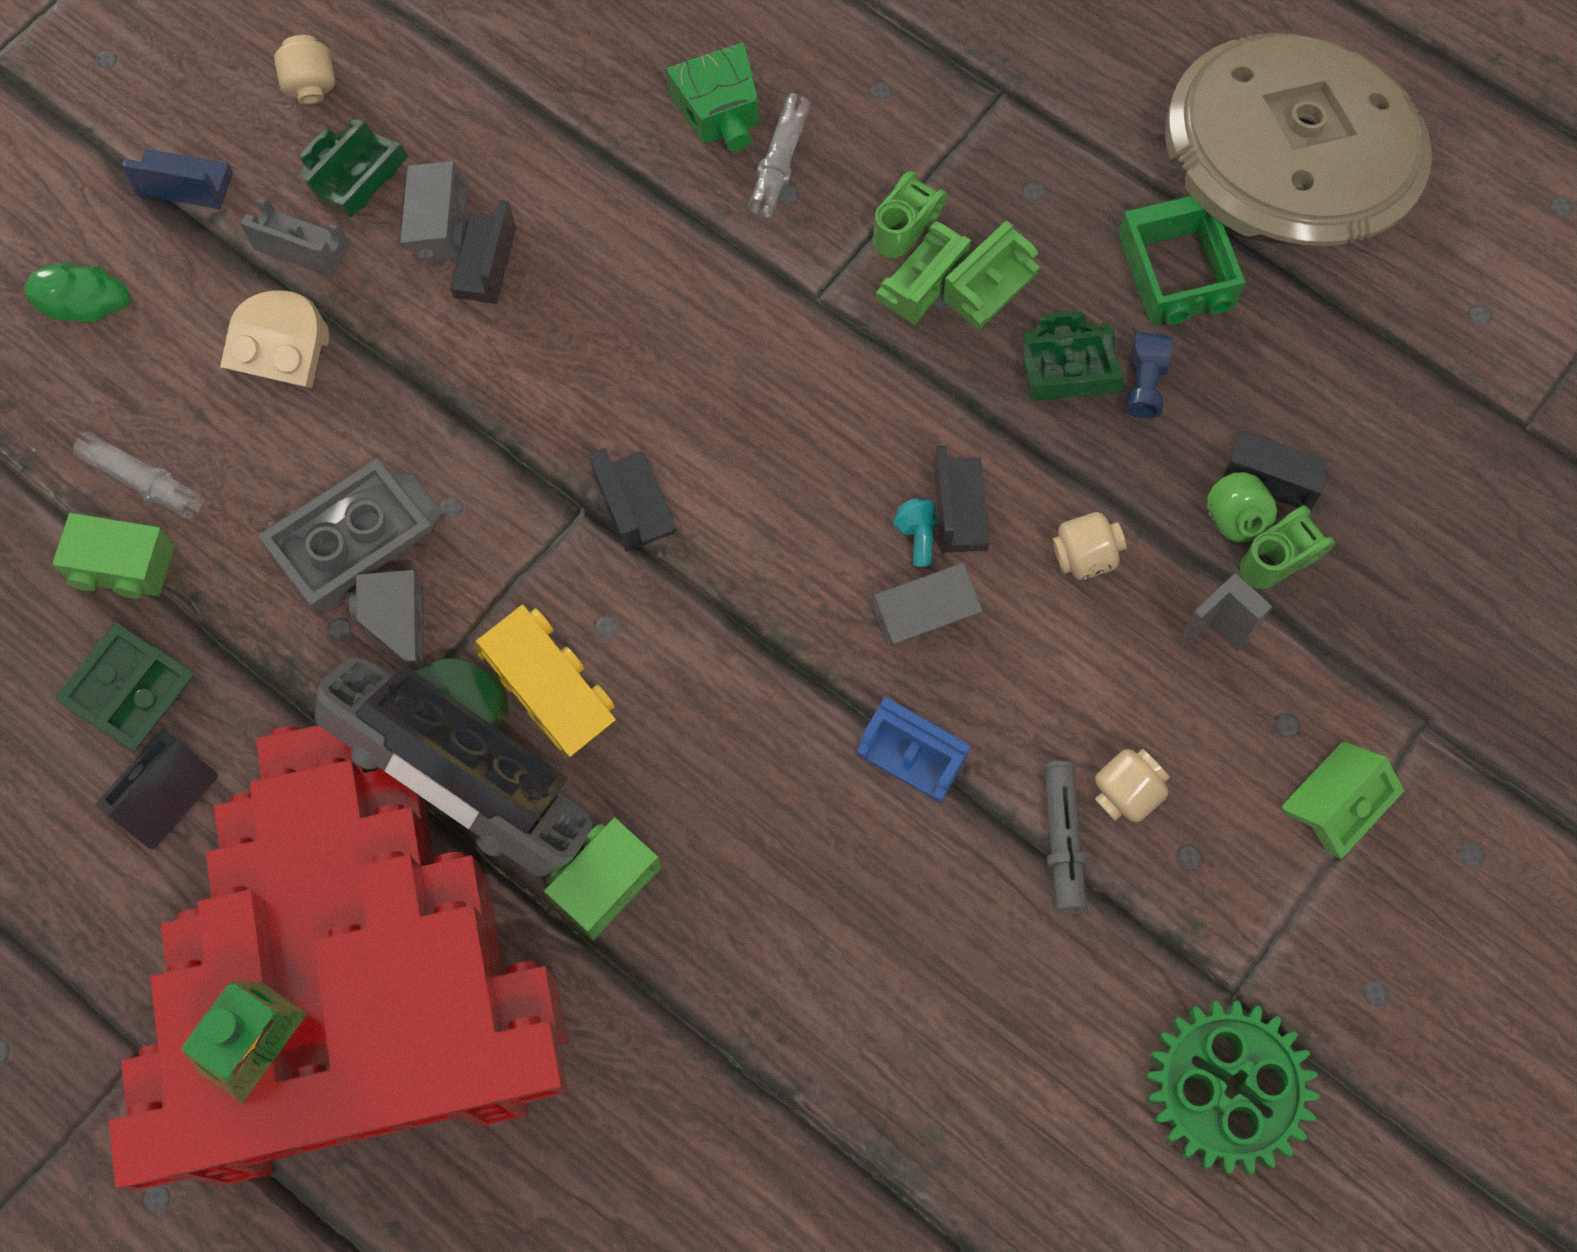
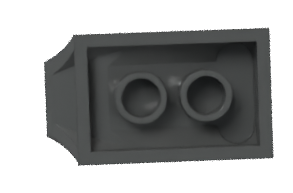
[258,459,443,612]

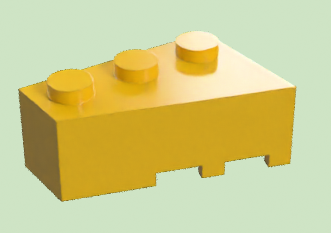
[472,604,616,758]

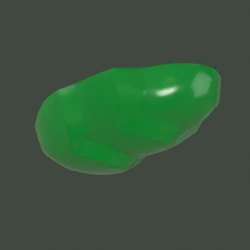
[24,262,131,322]

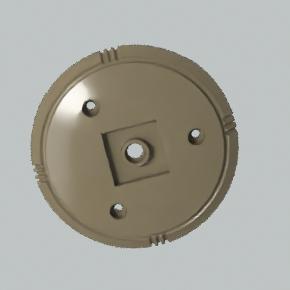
[1165,33,1432,246]

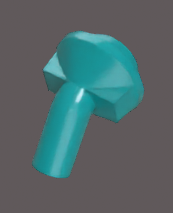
[893,498,940,567]

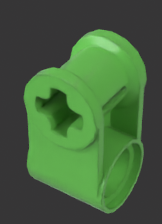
[873,170,948,258]
[1240,506,1336,589]

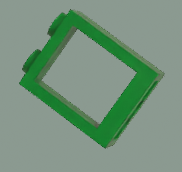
[1118,196,1246,326]

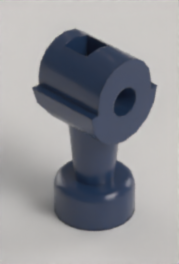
[1125,331,1172,419]

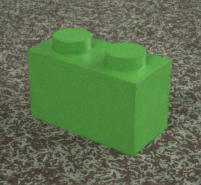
[52,513,175,599]
[544,817,662,941]

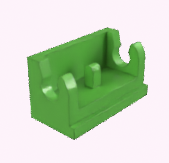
[943,220,1040,330]
[875,222,971,325]

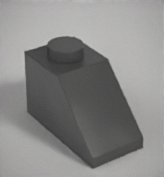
[349,570,425,672]

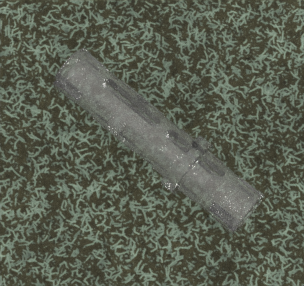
[748,94,811,217]
[73,431,203,520]

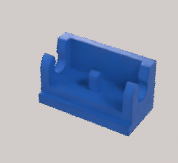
[856,697,971,804]

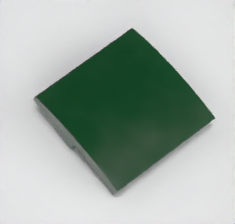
[54,622,195,753]

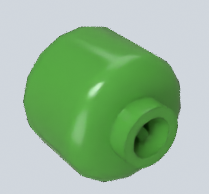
[1207,472,1277,543]

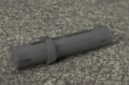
[1043,761,1088,914]

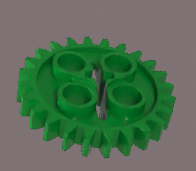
[1144,1001,1320,1175]

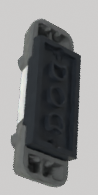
[315,657,593,876]

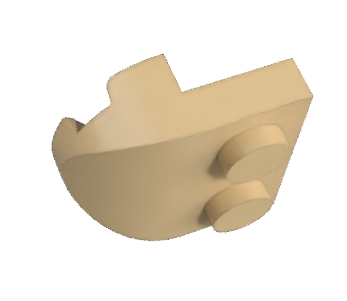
[220,290,329,389]

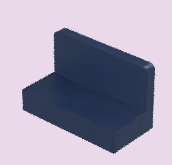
[121,149,233,209]

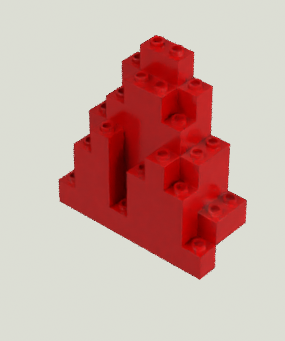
[109,725,569,1192]

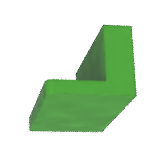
[1282,742,1404,859]

